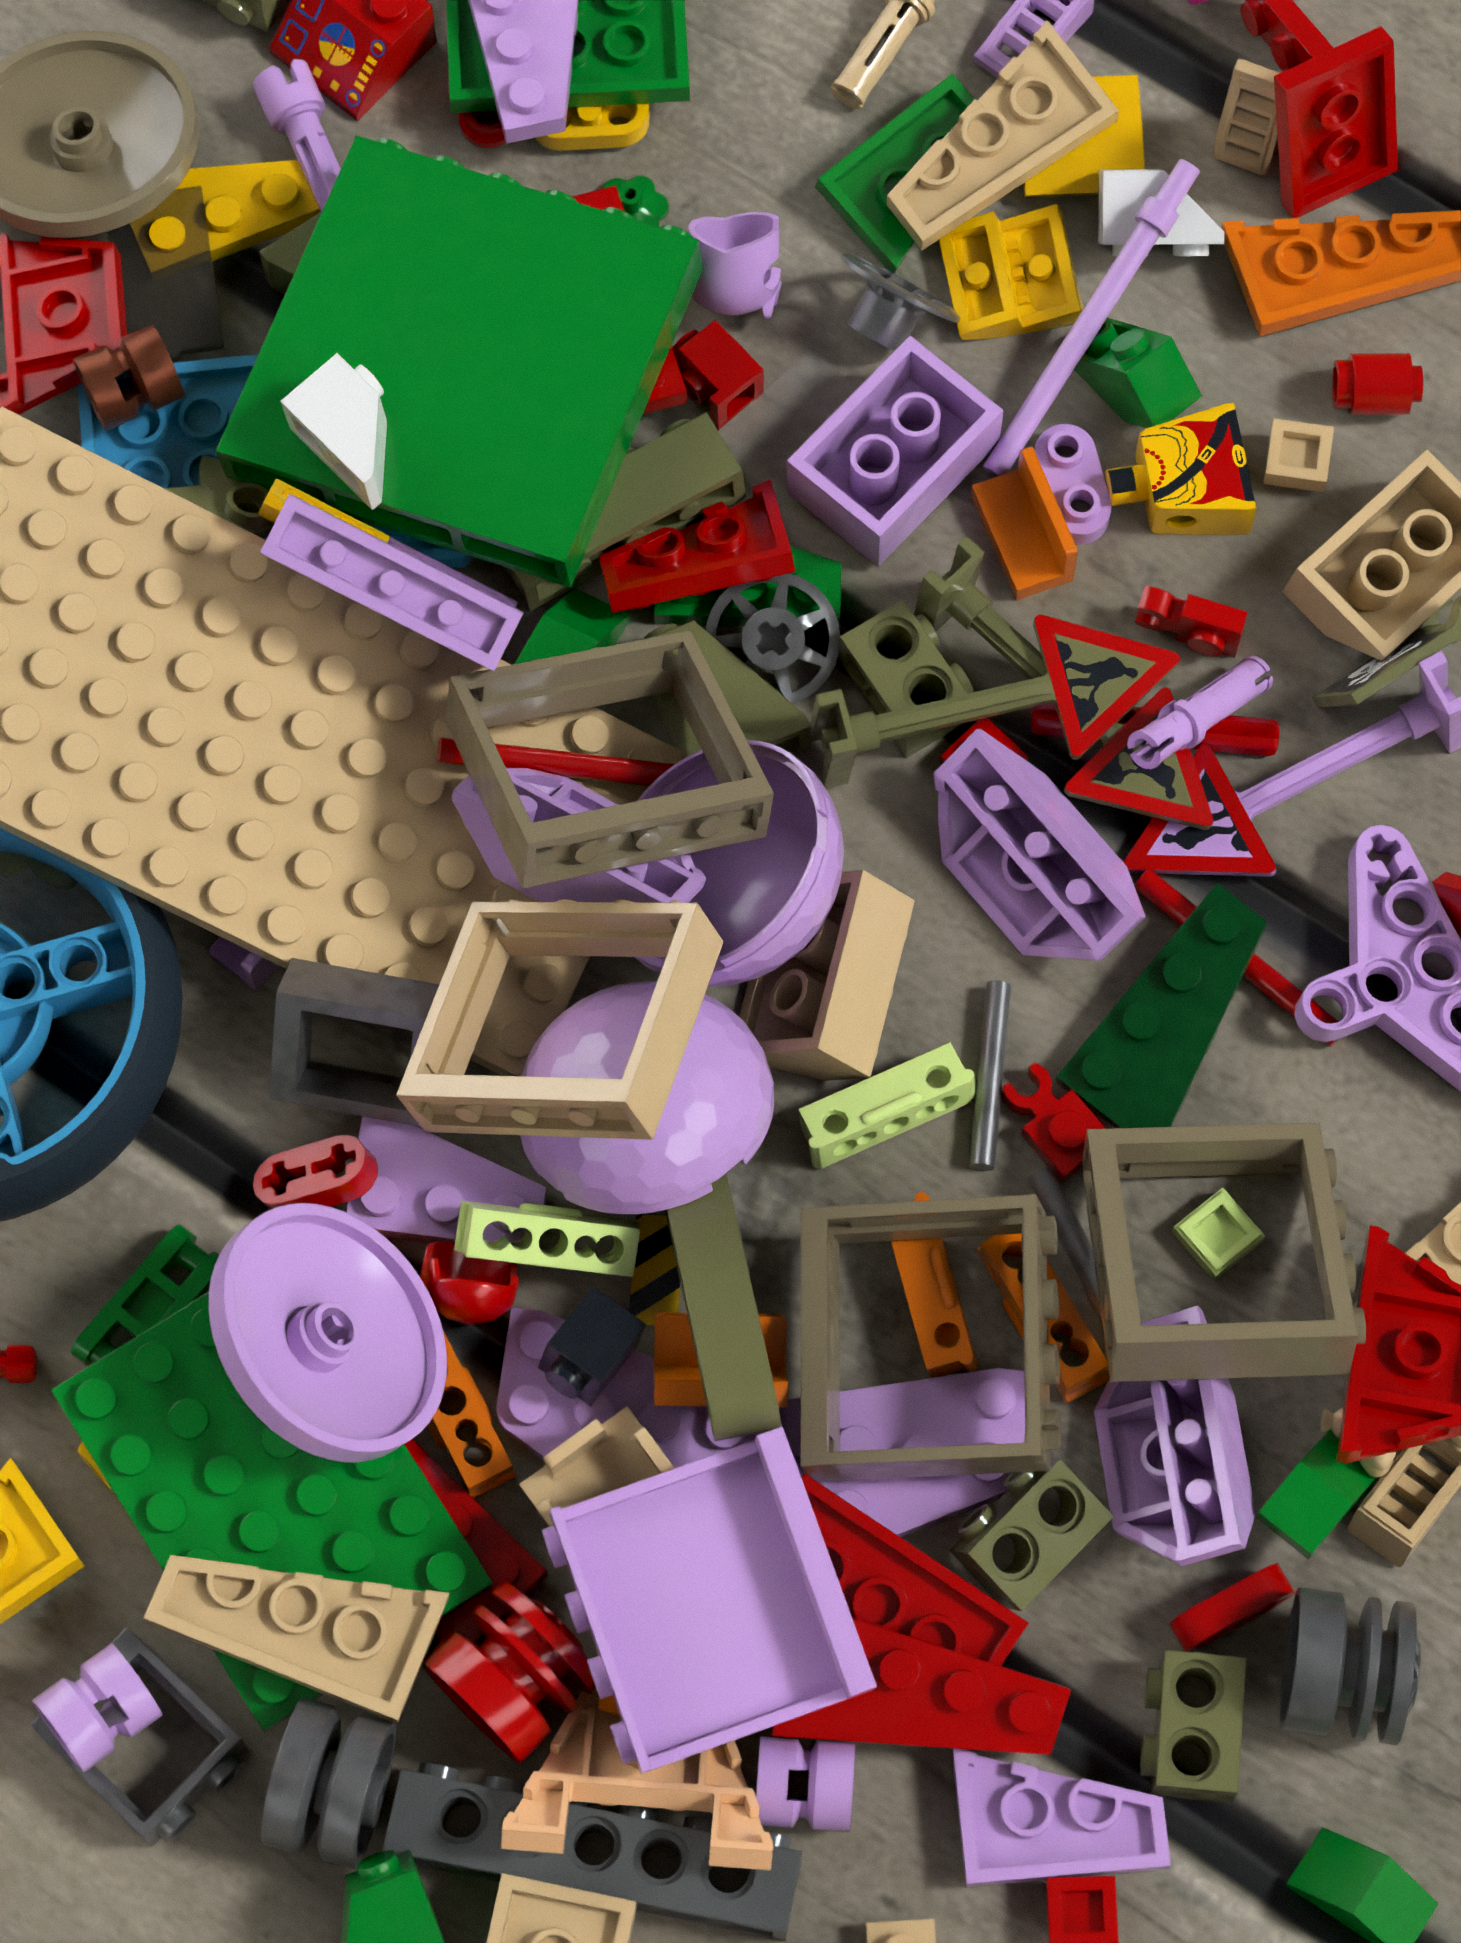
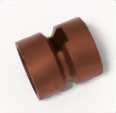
[73,324,185,432]

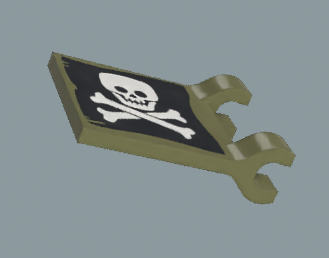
[1312,595,1461,708]

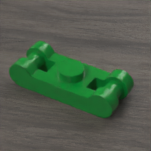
[70,1224,219,1366]

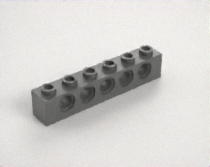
[383,1762,802,1941]

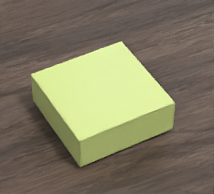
[1172,1187,1265,1281]

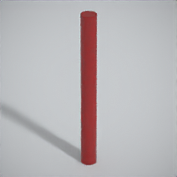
[437,737,675,786]
[1134,868,1339,1047]

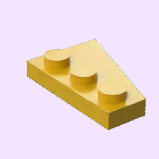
[129,160,320,284]
[0,1458,84,1624]

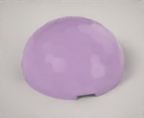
[635,740,844,987]
[520,981,774,1214]

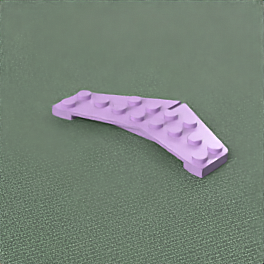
[497,1308,1025,1538]

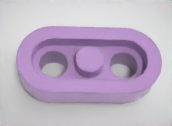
[1035,424,1112,545]

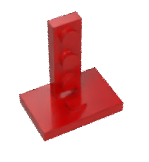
[1240,0,1398,218]

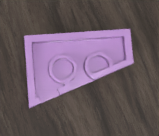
[468,0,579,144]
[346,1116,547,1247]

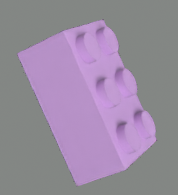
[786,335,1003,567]

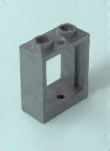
[269,958,440,1127]
[30,1627,248,1847]

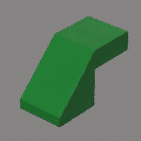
[514,588,630,664]
[1256,1430,1378,1560]

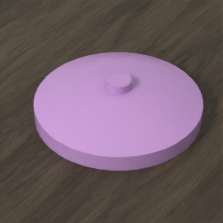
[209,1203,447,1462]

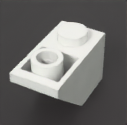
[1098,169,1224,256]

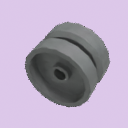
[261,1697,397,1869]

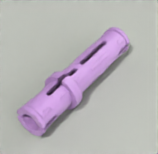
[1127,655,1273,769]

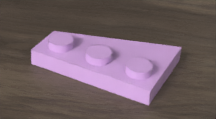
[952,1748,1171,1887]

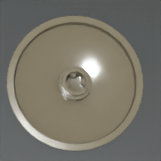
[0,31,200,238]

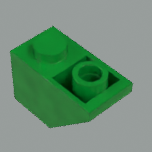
[1074,317,1202,428]

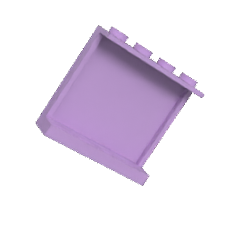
[260,494,523,671]
[541,1426,877,1775]

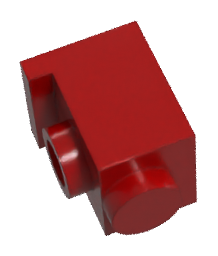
[672,320,764,432]

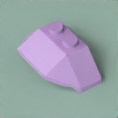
[934,729,1146,961]
[452,768,706,903]
[1094,1305,1256,1566]

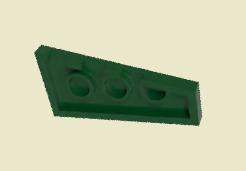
[1056,883,1267,1128]

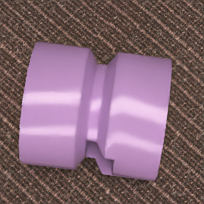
[32,1644,162,1773]
[756,1736,855,1832]

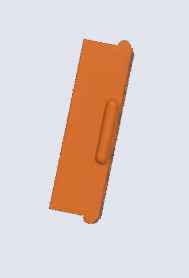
[891,1192,979,1378]
[976,1233,1110,1404]
[427,1331,516,1499]

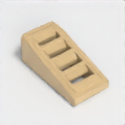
[1213,59,1279,175]
[1348,1439,1461,1567]

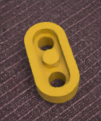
[535,103,650,151]

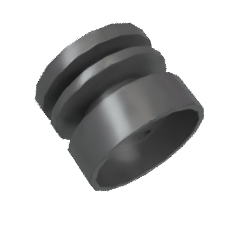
[1280,1587,1421,1745]

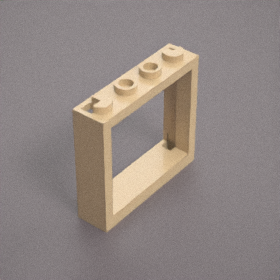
[396,899,724,1140]

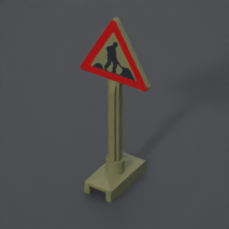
[914,536,1214,830]
[810,614,1180,789]

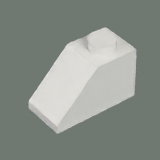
[280,353,387,510]

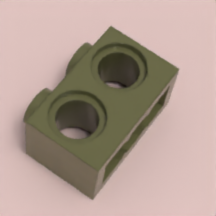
[839,600,974,758]
[949,1458,1114,1611]
[1140,1650,1246,1803]

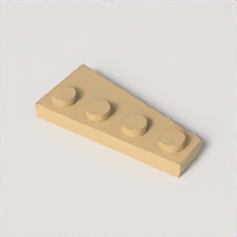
[887,20,1119,250]
[143,1555,450,1724]

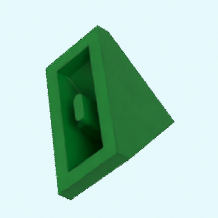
[1285,1827,1439,1943]

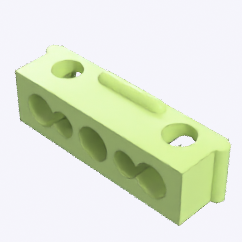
[798,1042,975,1169]
[454,1201,640,1277]

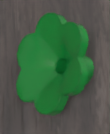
[603,176,669,227]

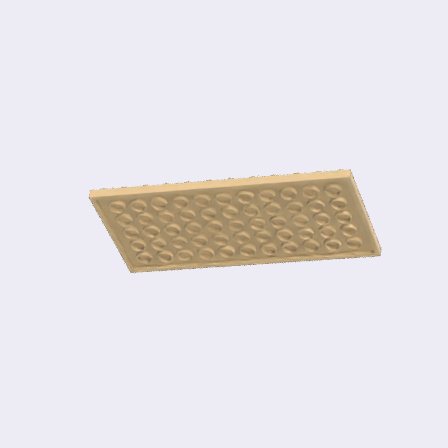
[0,406,682,1076]

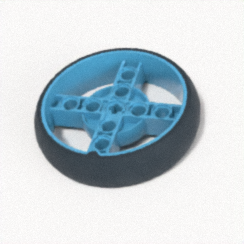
[0,828,183,1222]

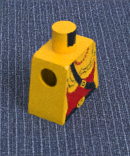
[1105,402,1256,535]

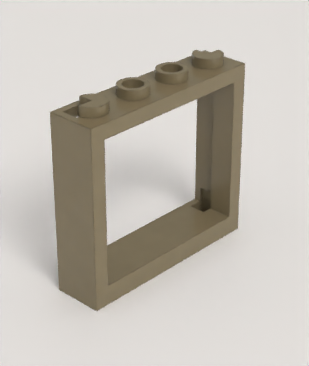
[445,630,774,889]
[1081,1123,1366,1382]
[801,1194,1062,1481]

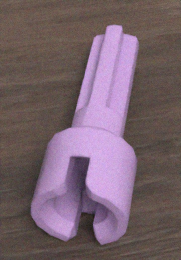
[253,59,341,212]

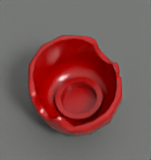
[420,1241,519,1325]

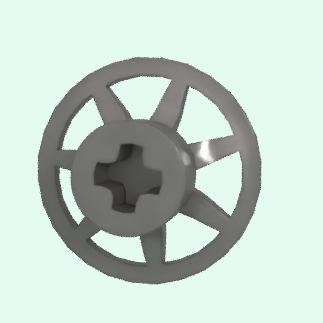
[841,254,960,351]
[706,573,840,704]

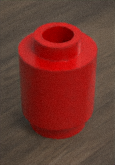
[1332,353,1424,415]

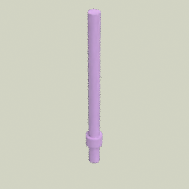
[983,159,1200,477]

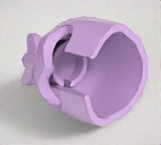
[687,212,782,318]

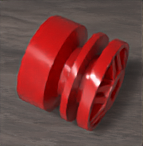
[422,1581,596,1764]

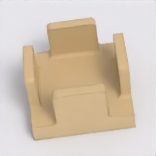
[519,1406,675,1527]
[486,1873,637,1943]

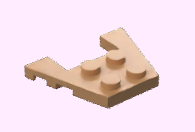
[501,1689,773,1871]

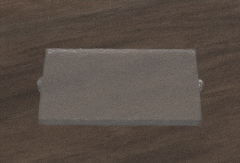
[718,348,857,508]

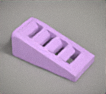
[973,0,1094,79]

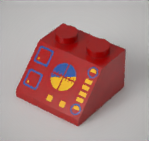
[269,0,437,122]

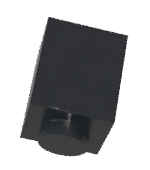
[538,1286,647,1406]

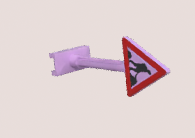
[1124,651,1461,877]

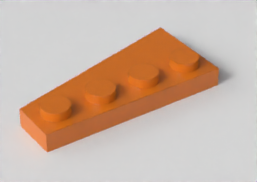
[1221,210,1461,337]

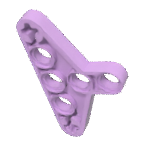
[1294,825,1461,1092]

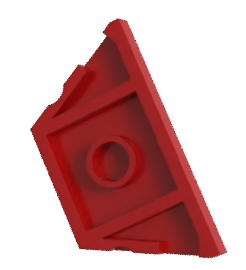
[1336,1225,1461,1464]

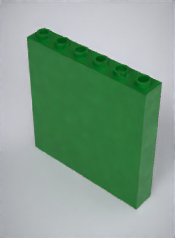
[216,135,703,588]

